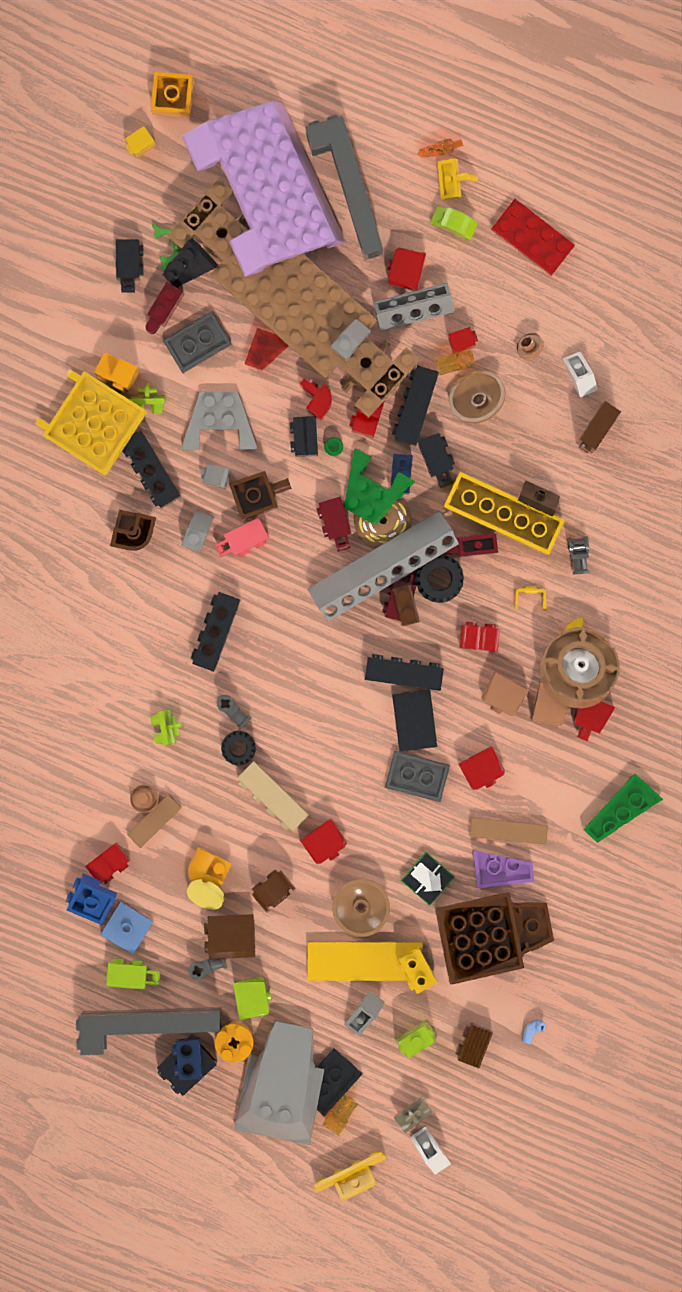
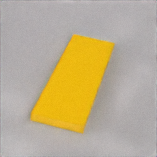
[307,942,423,981]

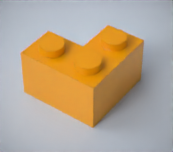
[94,352,140,393]

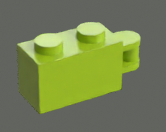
[106,958,160,989]

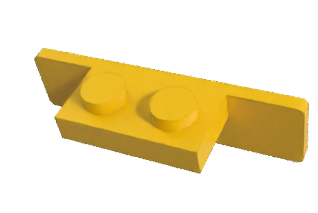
[313,1151,386,1201]

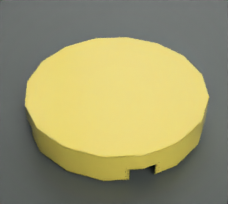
[187,879,225,910]

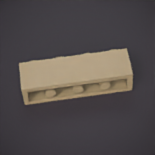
[238,761,309,831]

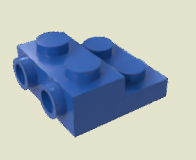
[65,874,117,925]

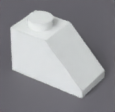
[563,352,598,397]
[410,1126,451,1175]

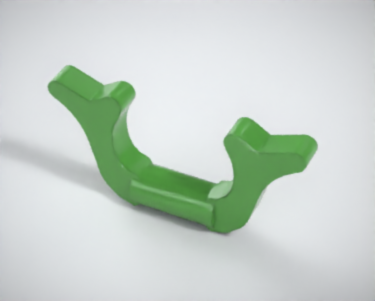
[152,224,181,271]

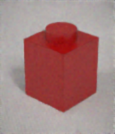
[447,327,478,354]

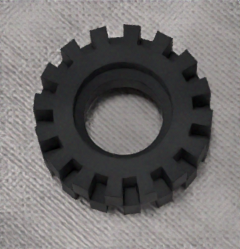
[221,731,256,766]

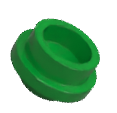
[324,437,343,456]

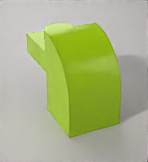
[430,206,478,240]

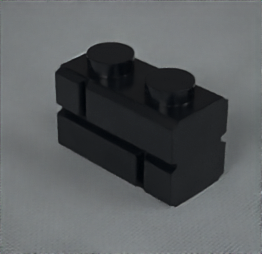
[289,416,318,457]

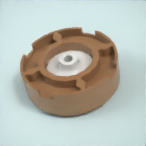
[539,628,620,708]

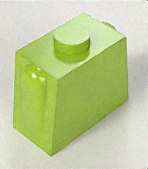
[233,977,272,1021]
[395,1020,437,1058]

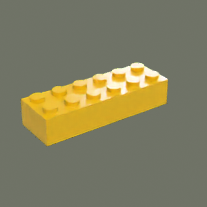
[443,472,565,556]

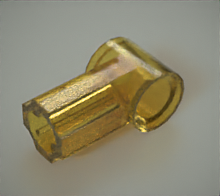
[436,350,474,376]
[322,1094,358,1136]

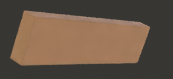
[470,818,548,845]

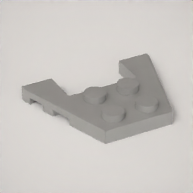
[182,392,257,450]

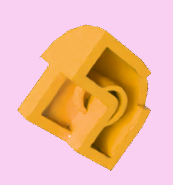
[188,846,232,888]

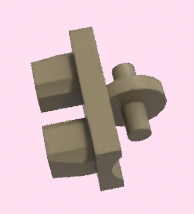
[394,1097,433,1133]

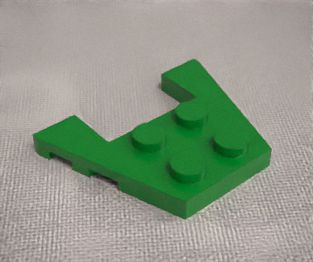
[344,448,415,525]

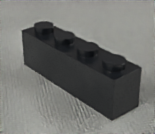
[392,365,439,447]
[364,654,444,691]

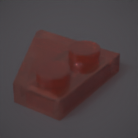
[245,328,288,371]

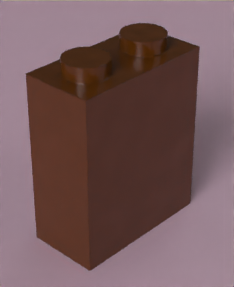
[576,401,621,454]
[204,914,256,959]

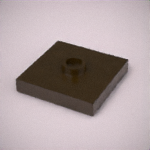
[518,480,560,516]

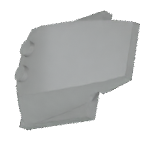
[234,1020,325,1145]

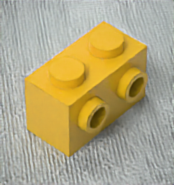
[397,947,438,994]

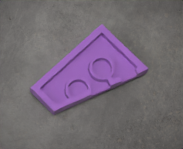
[473,850,535,889]

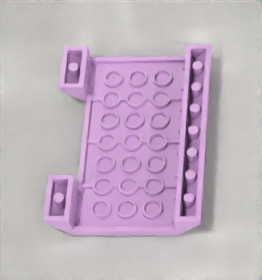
[182,101,345,277]

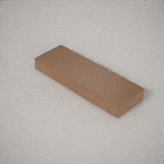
[127,794,181,848]

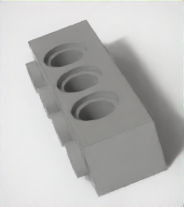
[373,283,455,331]

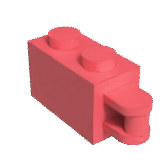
[215,518,269,557]

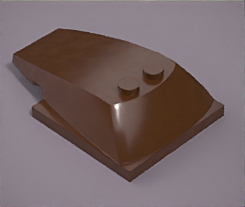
[435,892,554,985]

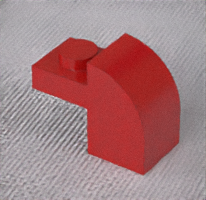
[299,378,332,421]

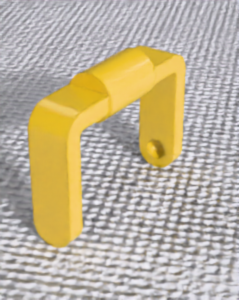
[515,586,546,611]

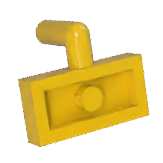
[437,158,478,201]

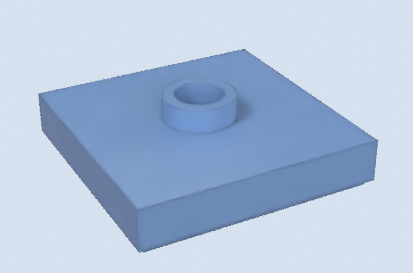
[101,902,153,954]

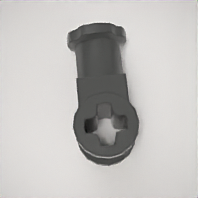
[568,536,590,575]
[217,695,251,730]
[189,959,228,980]

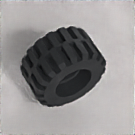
[415,554,464,603]

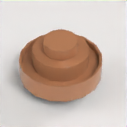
[516,333,544,360]
[130,785,159,813]

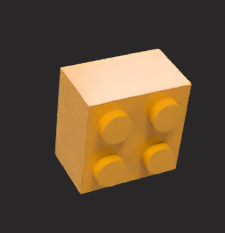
[151,72,194,118]

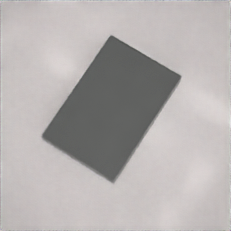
[163,311,232,374]
[385,750,450,802]

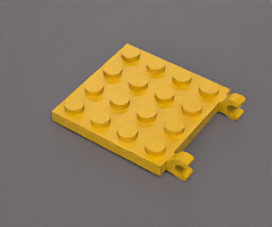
[35,369,147,476]

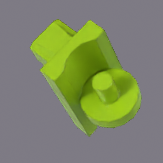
[130,383,166,414]
[150,709,183,746]

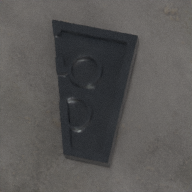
[162,237,219,288]

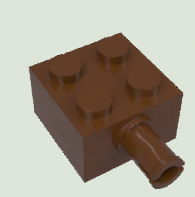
[229,471,292,521]

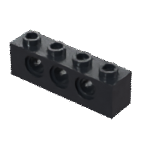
[122,430,181,509]
[190,592,241,672]

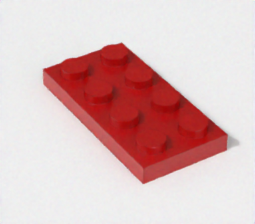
[491,199,575,276]

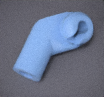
[522,1019,546,1044]

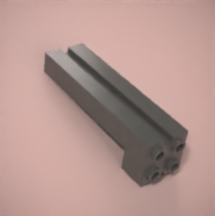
[305,115,383,261]
[76,1007,221,1055]

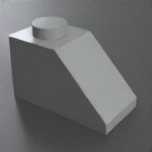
[331,319,371,361]
[200,464,231,490]
[182,511,214,553]
[344,991,385,1036]

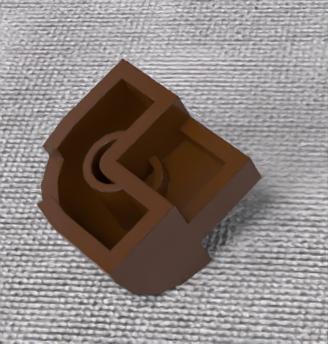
[110,509,156,551]

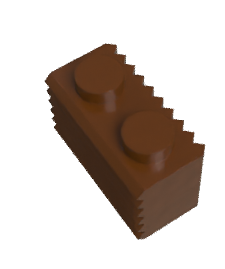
[392,584,420,626]
[455,1023,493,1069]

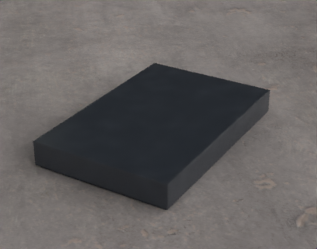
[392,690,437,752]
[317,1048,363,1117]

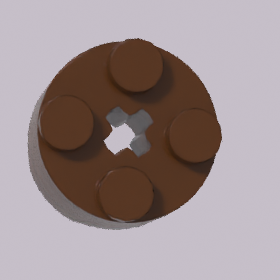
[252,870,296,913]

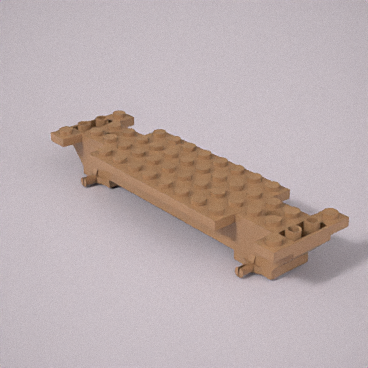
[167,178,421,418]

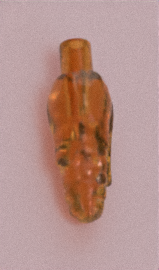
[418,138,463,158]

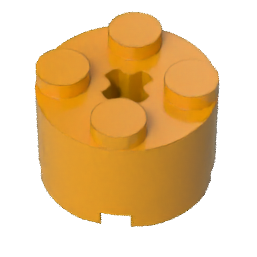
[215,1021,254,1063]

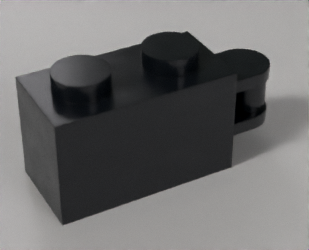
[116,239,144,293]
[417,433,455,488]

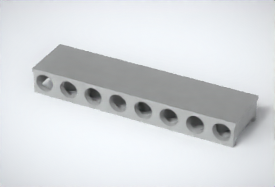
[307,511,459,622]

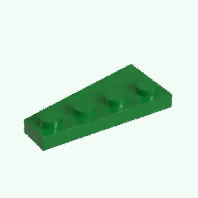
[583,773,663,843]

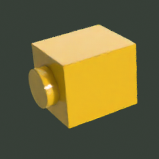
[125,126,156,158]

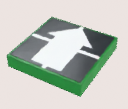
[401,852,455,906]

